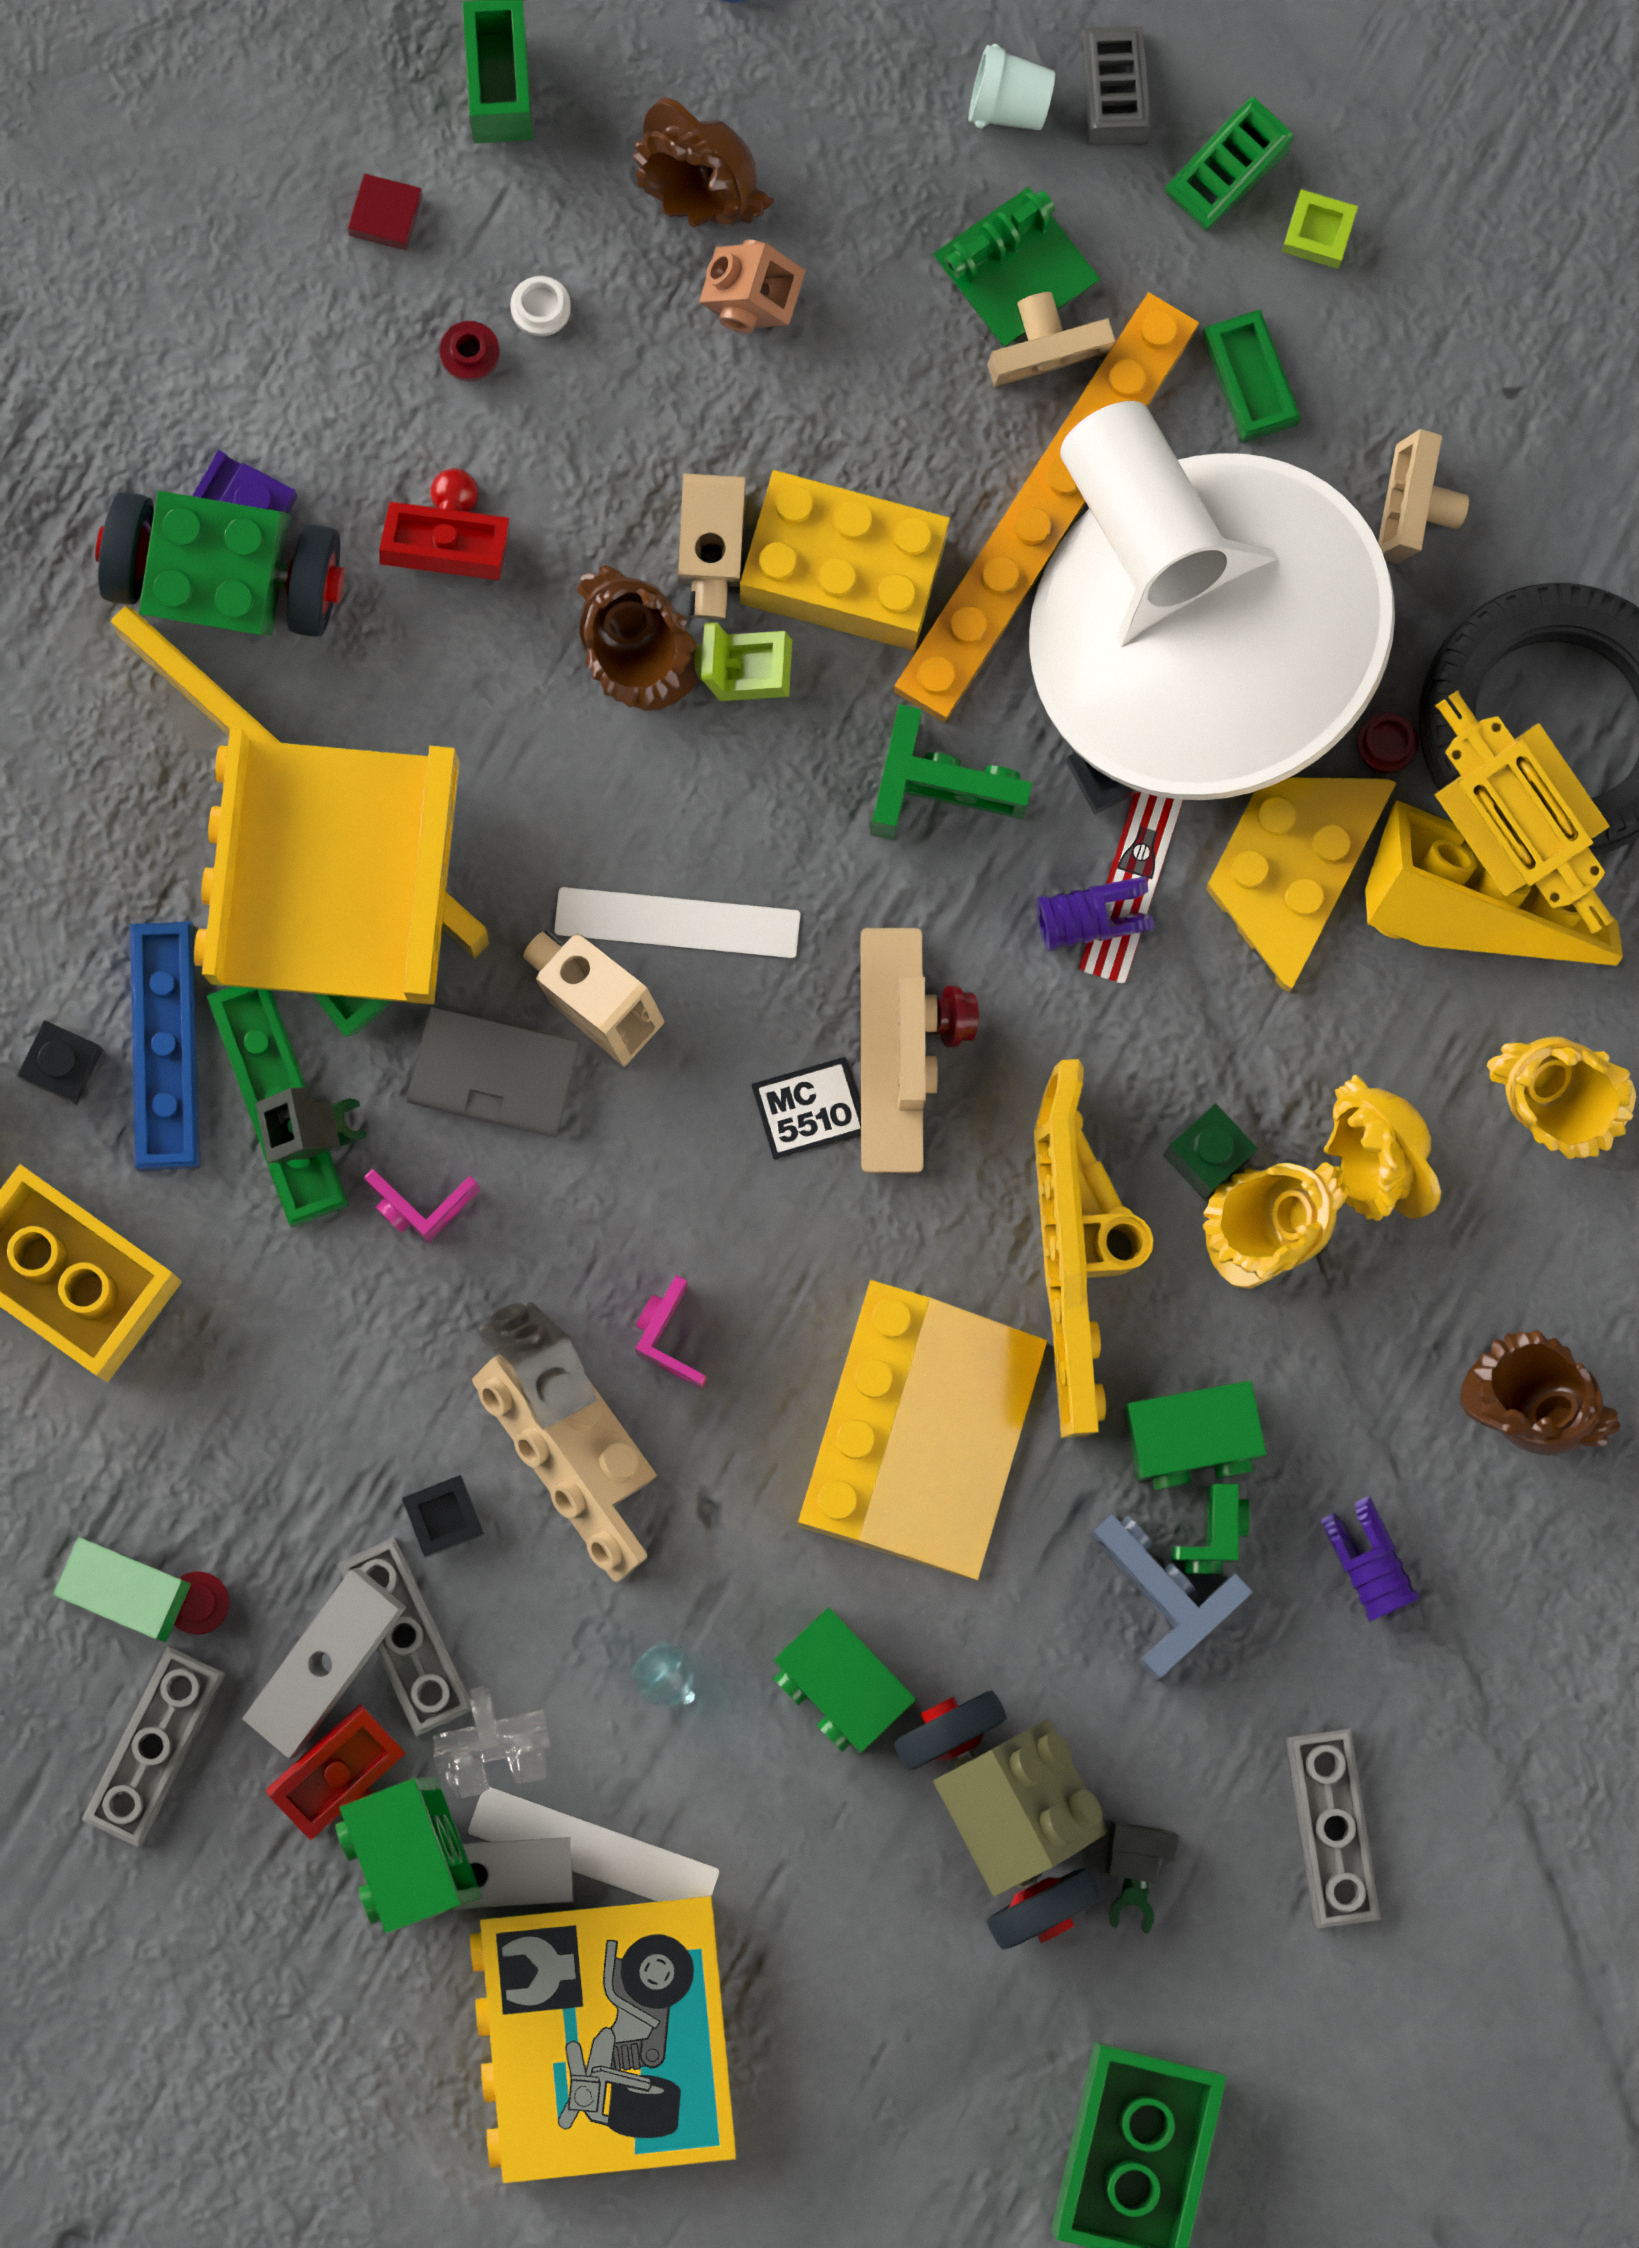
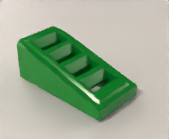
[1164,97,1294,232]

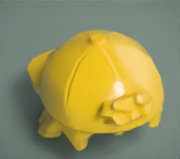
[1487,1037,1637,1159]
[1324,1075,1441,1221]
[1203,1162,1350,1289]

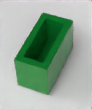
[462,0,533,144]
[1123,1380,1267,1490]
[772,1606,916,1754]

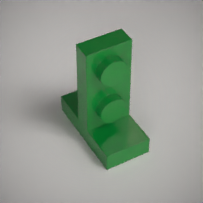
[870,704,1032,840]

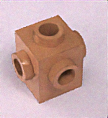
[699,240,806,333]

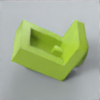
[694,622,793,701]

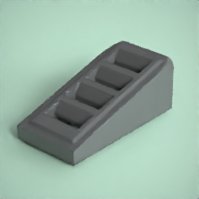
[1083,26,1151,145]

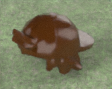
[632,97,774,227]
[577,565,699,711]
[1460,1330,1621,1456]

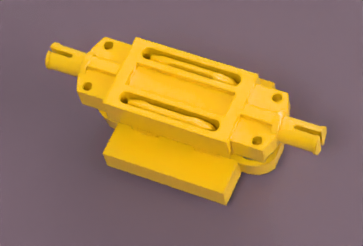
[1434,690,1615,934]

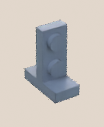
[1089,1514,1253,1680]

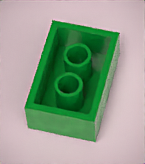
[336,1777,482,1934]
[1050,2040,1227,2248]

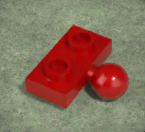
[379,468,510,581]
[266,1703,406,1841]

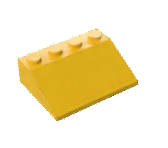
[797,1280,1048,1581]

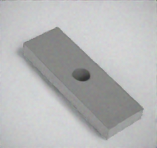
[337,1537,474,1737]
[242,1568,406,1759]
[81,1646,227,1847]
[1286,1729,1381,1928]
[452,1837,574,1910]

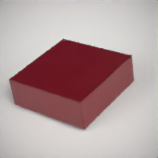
[347,173,423,251]

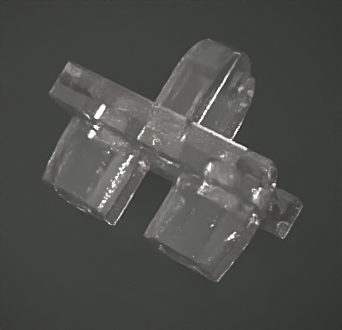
[433,1686,550,1799]

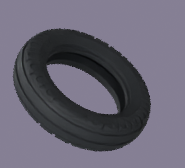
[1419,583,1639,856]

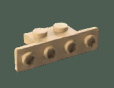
[860,928,937,1173]
[472,1353,657,1582]

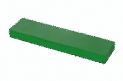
[207,986,350,1228]

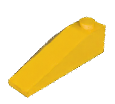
[1365,800,1623,966]

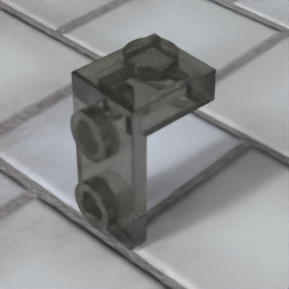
[477,1302,598,1430]

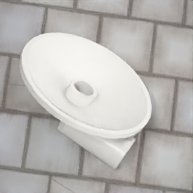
[1029,401,1395,800]

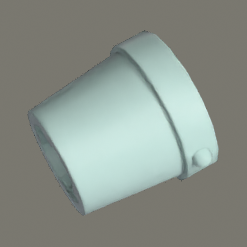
[968,44,1055,130]

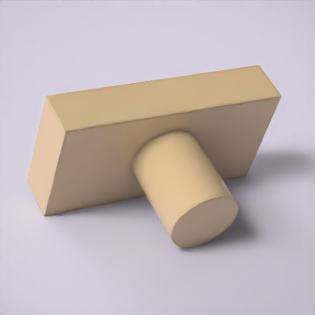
[987,292,1115,387]
[1378,429,1469,564]

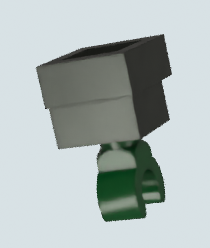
[255,1087,366,1163]
[1106,1821,1179,1933]

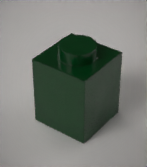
[1163,1103,1258,1201]

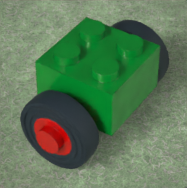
[95,490,345,637]

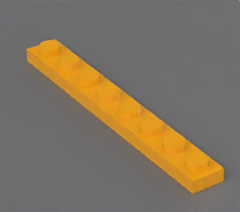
[893,292,1199,723]

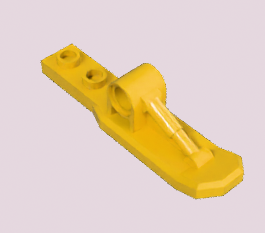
[1034,1059,1154,1438]

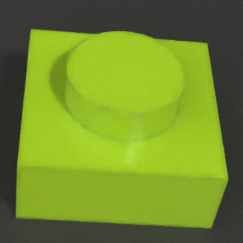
[1281,189,1358,269]

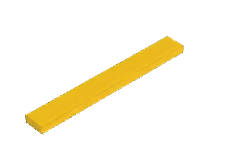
[110,606,489,959]

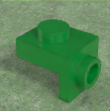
[1170,1484,1250,1575]

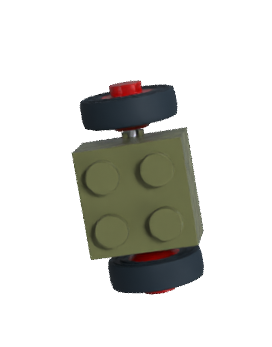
[894,1690,1109,1950]

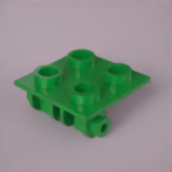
[933,186,1100,348]

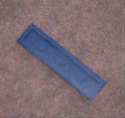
[130,921,200,1171]

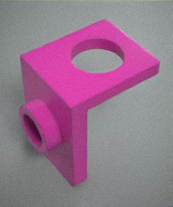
[364,1169,480,1243]
[635,1275,707,1390]

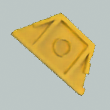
[1205,777,1396,993]

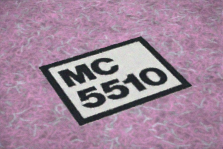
[751,1057,861,1160]

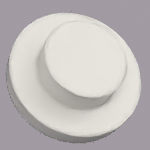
[510,276,571,337]

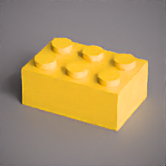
[740,470,950,651]
[0,1164,182,1383]

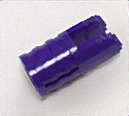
[1036,876,1155,952]
[1320,1495,1420,1622]

